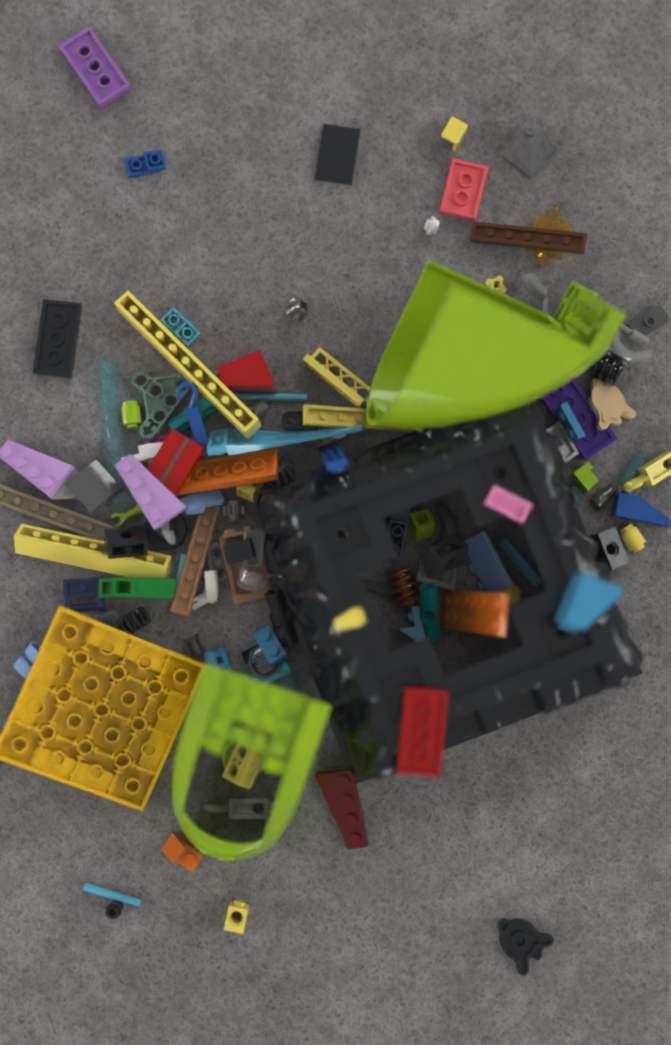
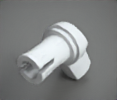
[192,570,219,610]

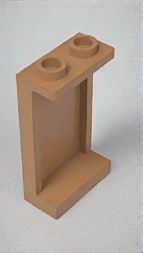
[219,525,273,605]

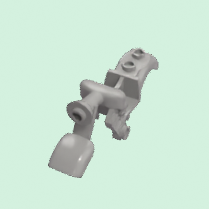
[522,273,652,367]

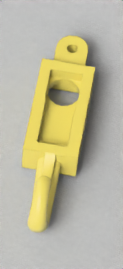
[623,451,671,492]

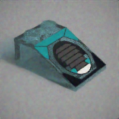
[241,645,300,692]

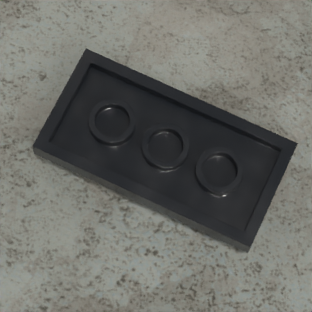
[33,299,82,379]

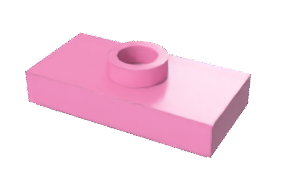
[484,485,533,523]

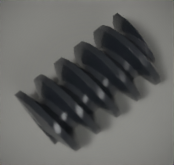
[585,355,623,386]

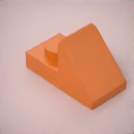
[161,832,204,872]

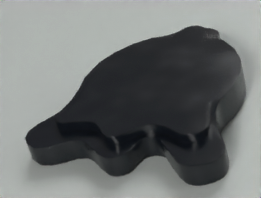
[497,918,554,976]

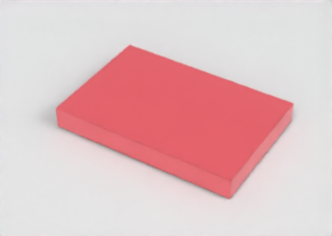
[439,158,488,221]

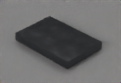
[315,124,360,185]

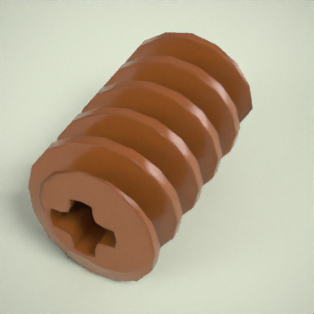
[388,566,420,609]

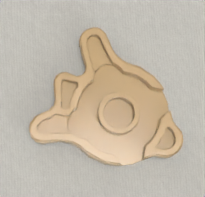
[588,378,636,431]

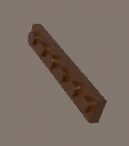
[470,221,587,254]

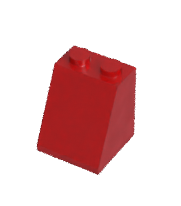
[216,350,277,393]

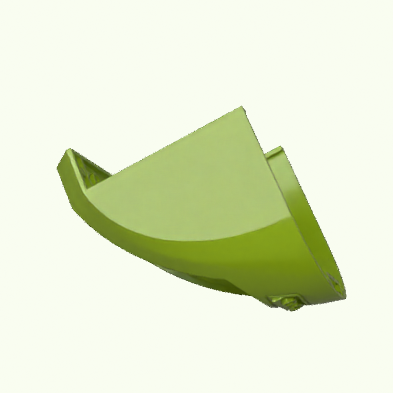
[366,259,627,432]
[172,662,331,862]

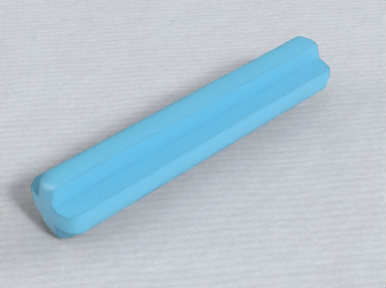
[499,538,542,586]

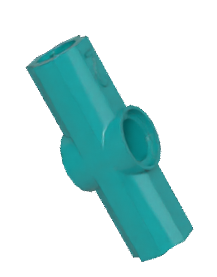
[167,398,217,433]
[419,583,442,642]

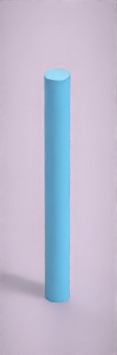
[233,393,307,402]

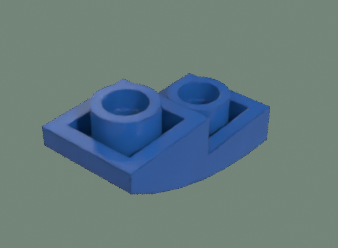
[124,150,166,179]

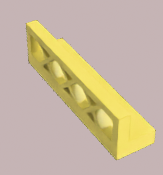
[303,347,370,409]
[222,725,274,789]

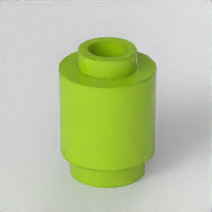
[121,401,142,430]

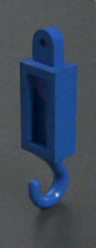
[176,381,211,459]

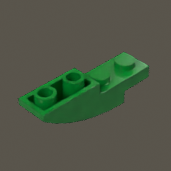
[98,577,176,599]

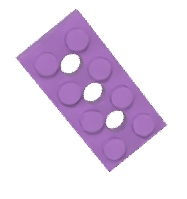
[59,26,131,108]

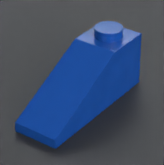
[611,490,671,527]

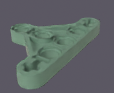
[132,371,192,441]

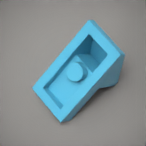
[399,606,425,641]

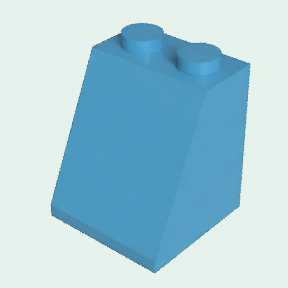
[554,572,625,632]

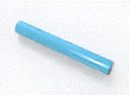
[83,882,142,907]

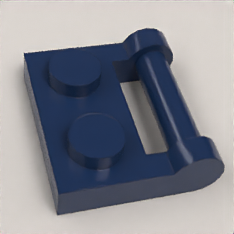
[63,577,106,612]

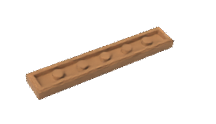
[170,506,220,617]

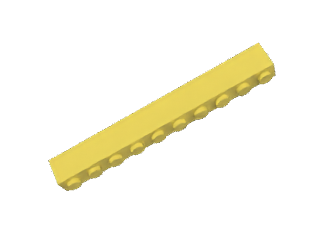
[114,291,262,439]

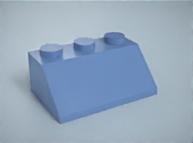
[463,531,512,593]

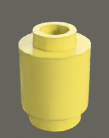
[618,523,646,553]

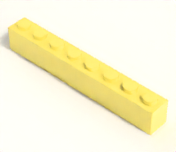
[14,524,172,579]

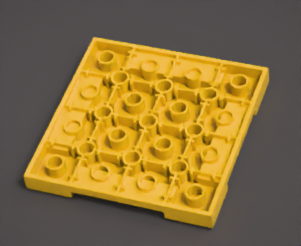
[0,604,205,811]

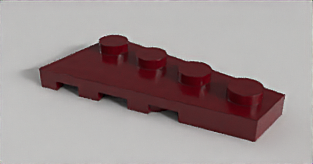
[315,768,369,849]

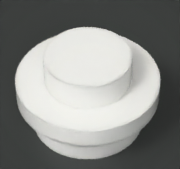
[424,216,440,236]

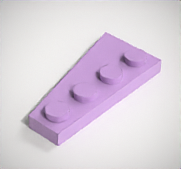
[0,440,76,498]
[114,454,188,530]

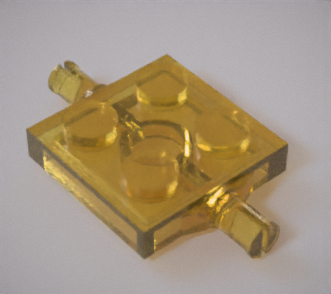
[525,206,572,268]

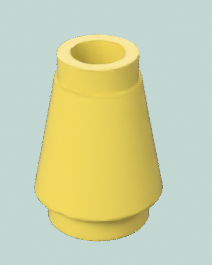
[333,606,367,632]

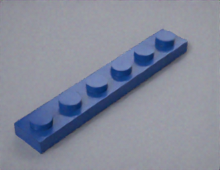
[319,444,348,473]

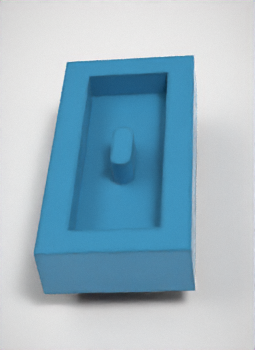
[556,402,586,442]
[253,625,288,667]

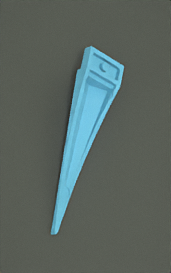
[207,425,365,456]

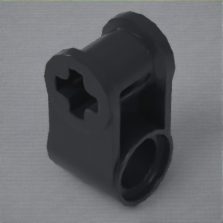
[281,410,319,431]

